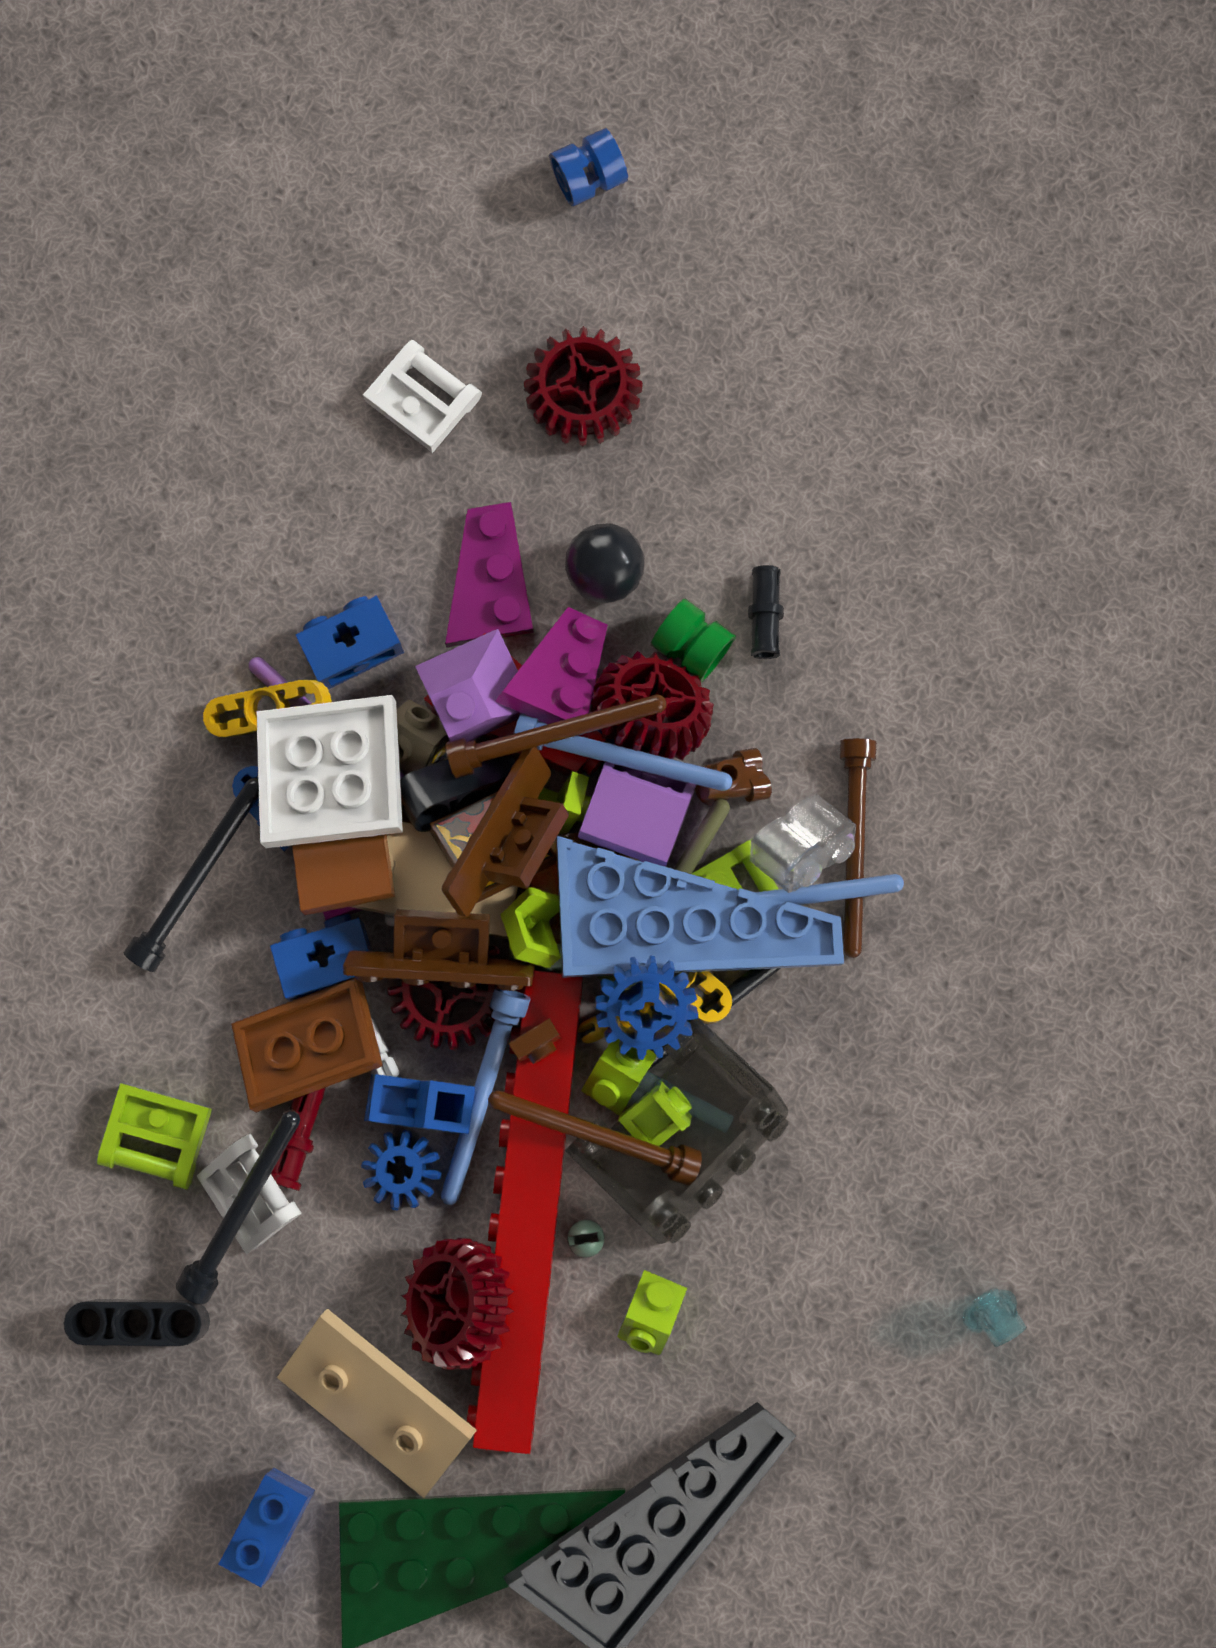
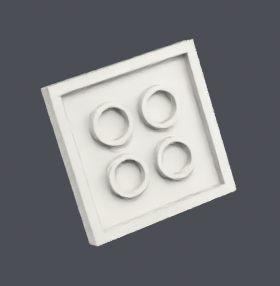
[257,695,403,848]

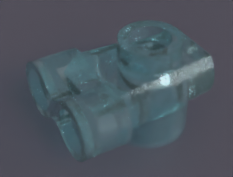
[962,1287,1027,1347]

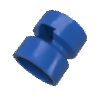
[549,128,628,206]

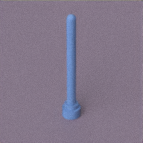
[514,713,732,791]
[755,874,904,905]
[441,987,531,1205]

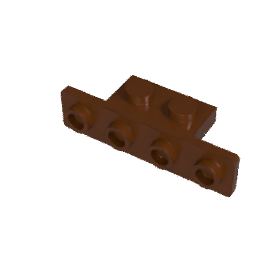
[441,747,569,917]
[343,909,535,991]

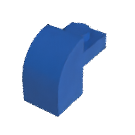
[364,1074,475,1134]

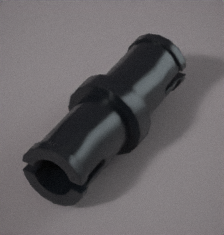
[748,565,784,659]

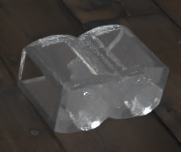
[750,794,856,893]

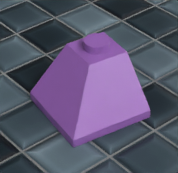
[415,629,521,742]

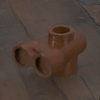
[695,748,772,806]

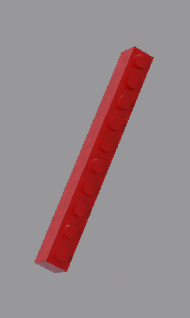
[466,971,583,1454]

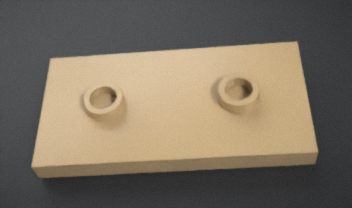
[349,822,519,939]
[277,1309,477,1498]

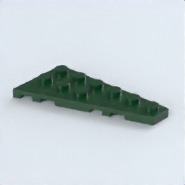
[339,1488,625,1648]

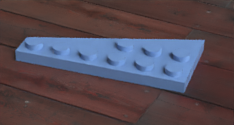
[556,836,844,978]

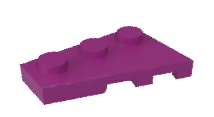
[445,502,534,647]
[495,607,608,736]

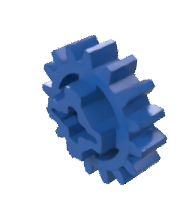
[595,955,698,1060]

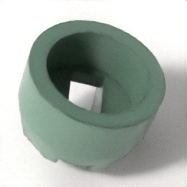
[567,1219,605,1258]

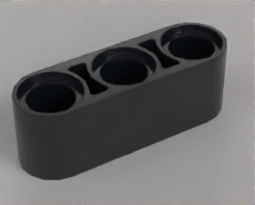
[400,753,517,832]
[63,1299,210,1346]

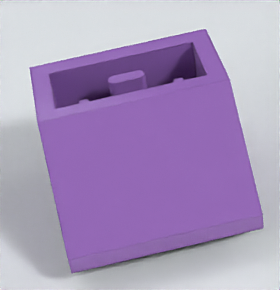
[578,744,696,867]

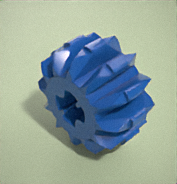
[361,1130,441,1210]

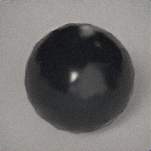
[565,523,645,603]

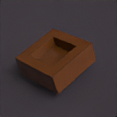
[509,1018,561,1064]

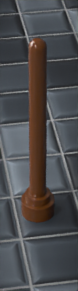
[445,694,666,778]
[840,738,877,958]
[488,1090,702,1186]

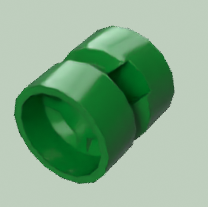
[651,598,736,682]

